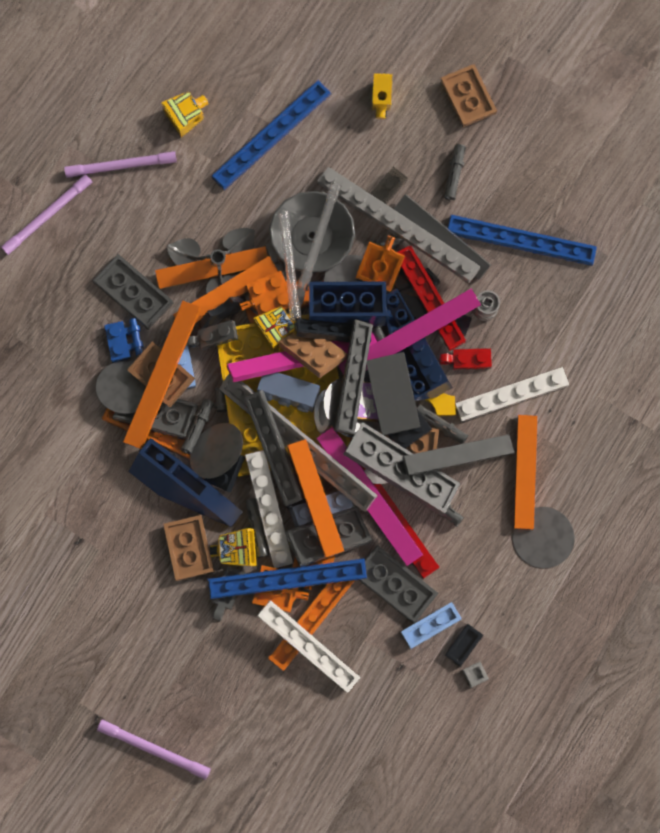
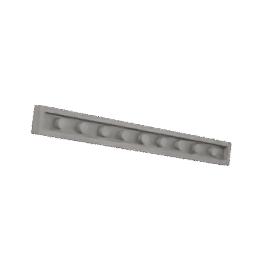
[318,167,480,283]
[219,374,378,512]

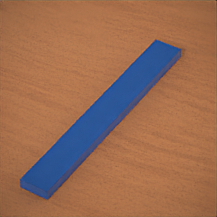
[211,80,331,191]
[448,215,597,266]
[208,559,367,599]

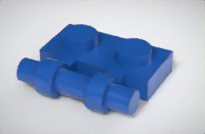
[104,318,144,363]

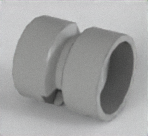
[474,290,500,321]

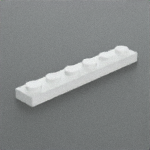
[455,367,569,422]
[245,450,293,568]
[257,600,361,693]

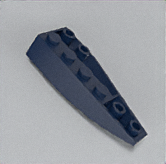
[386,289,453,401]
[128,438,243,527]

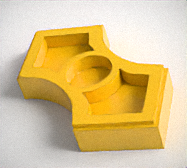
[423,393,456,416]

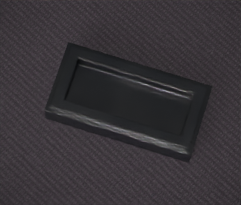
[444,624,484,667]

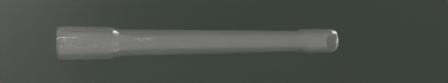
[297,182,341,291]
[278,210,301,321]

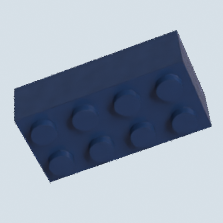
[309,282,387,326]

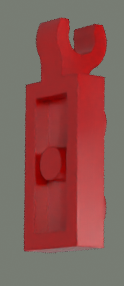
[439,348,492,370]

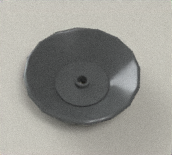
[269,191,355,273]

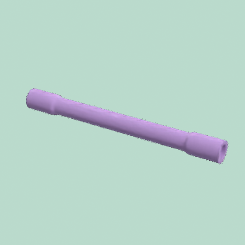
[64,151,177,178]
[1,174,93,255]
[97,720,211,780]

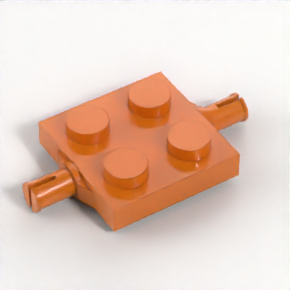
[356,235,405,292]
[239,271,302,316]
[252,565,309,613]

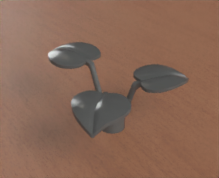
[167,228,255,293]

